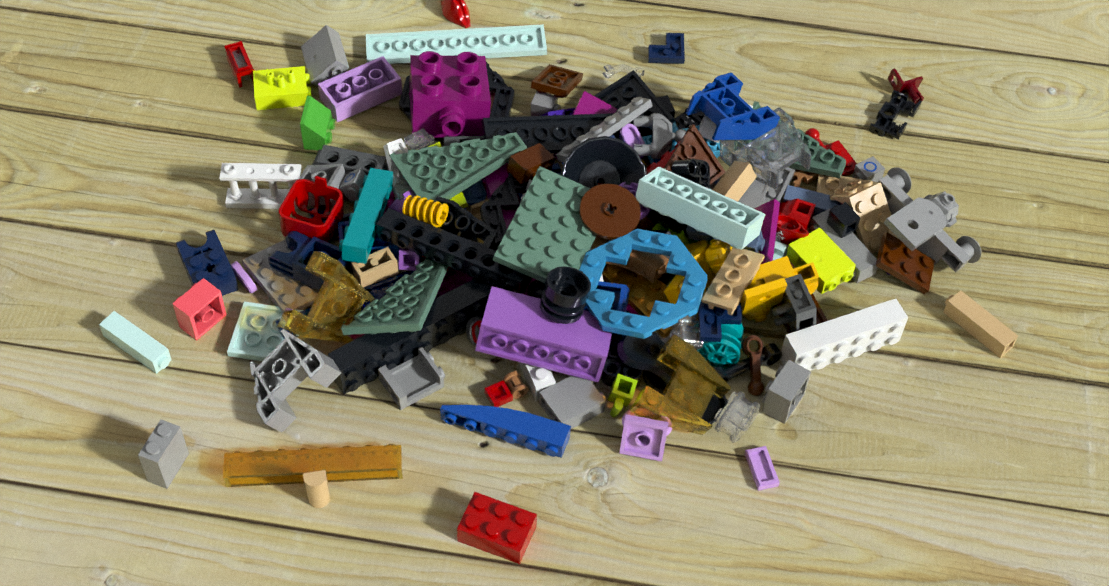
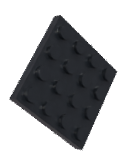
[594,70,675,137]

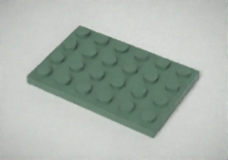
[493,166,609,283]

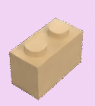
[351,247,399,291]

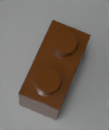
[507,143,555,185]

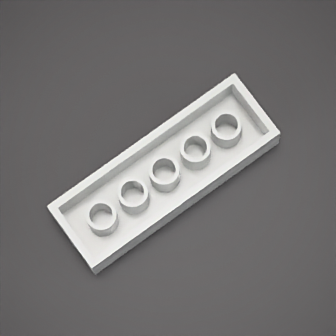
[780,299,908,371]

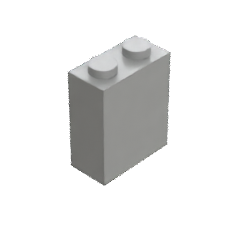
[539,376,606,429]
[138,419,189,489]

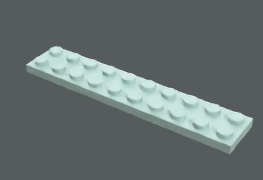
[366,24,547,64]

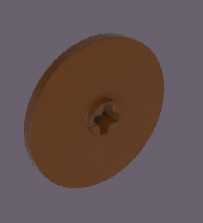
[579,184,641,239]

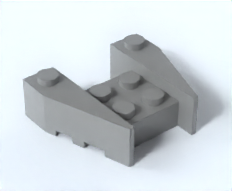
[250,329,341,432]

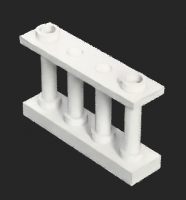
[219,163,301,209]

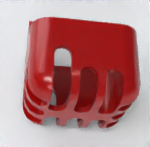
[279,176,344,243]

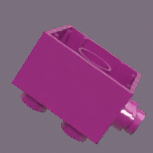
[409,51,491,138]

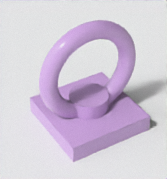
[620,405,673,461]

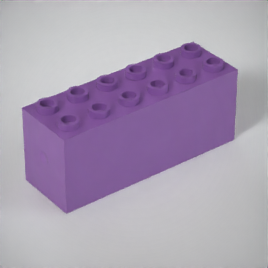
[475,287,612,383]

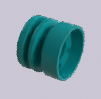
[696,323,744,367]

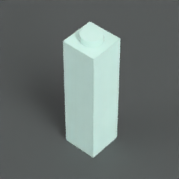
[99,311,171,374]

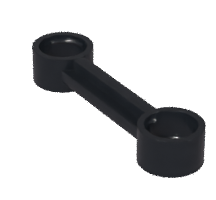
[705,343,783,389]

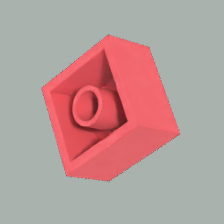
[172,278,227,341]

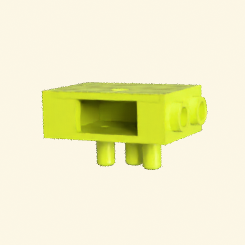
[253,66,312,110]
[786,228,856,294]

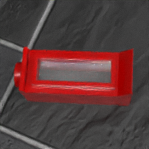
[224,41,255,88]

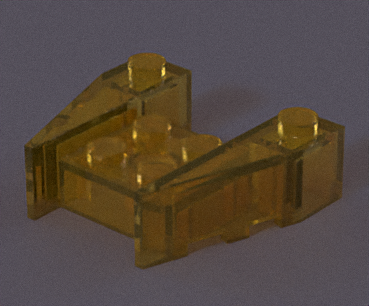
[277,251,375,343]
[630,334,731,435]

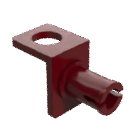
[888,68,924,103]

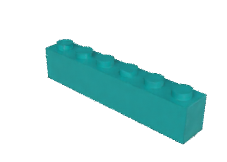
[339,168,393,264]

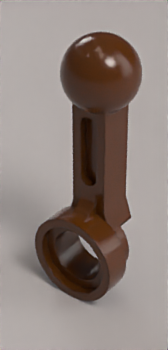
[741,335,765,396]

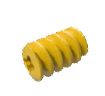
[402,195,449,227]

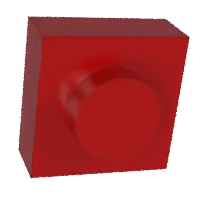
[484,380,513,407]

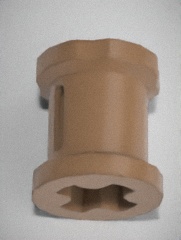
[503,371,529,399]

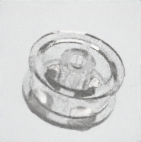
[714,391,760,443]

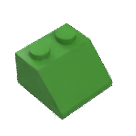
[300,96,335,150]

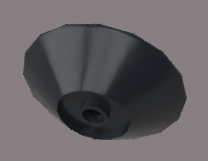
[561,136,646,214]

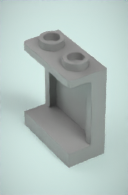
[378,347,445,410]

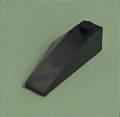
[434,196,498,249]

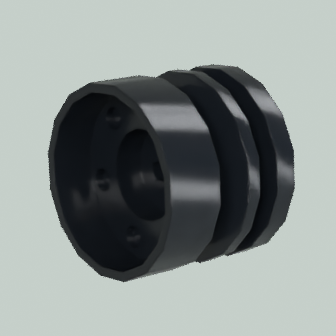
[540,266,591,324]

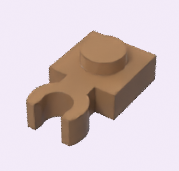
[791,169,819,187]

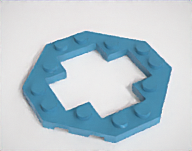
[580,229,708,339]

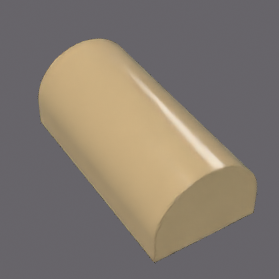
[303,470,330,508]

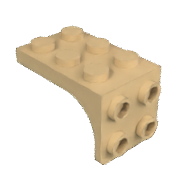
[829,180,899,254]

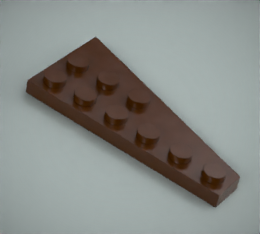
[635,124,725,230]

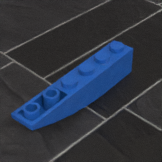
[440,405,571,458]

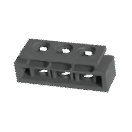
[312,145,389,175]

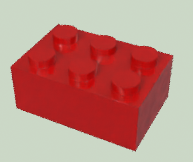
[457,492,537,564]

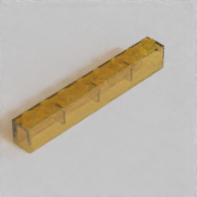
[223,444,403,487]

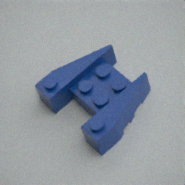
[686,72,780,140]

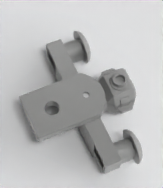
[878,167,982,273]

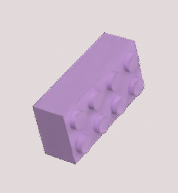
[318,56,402,122]

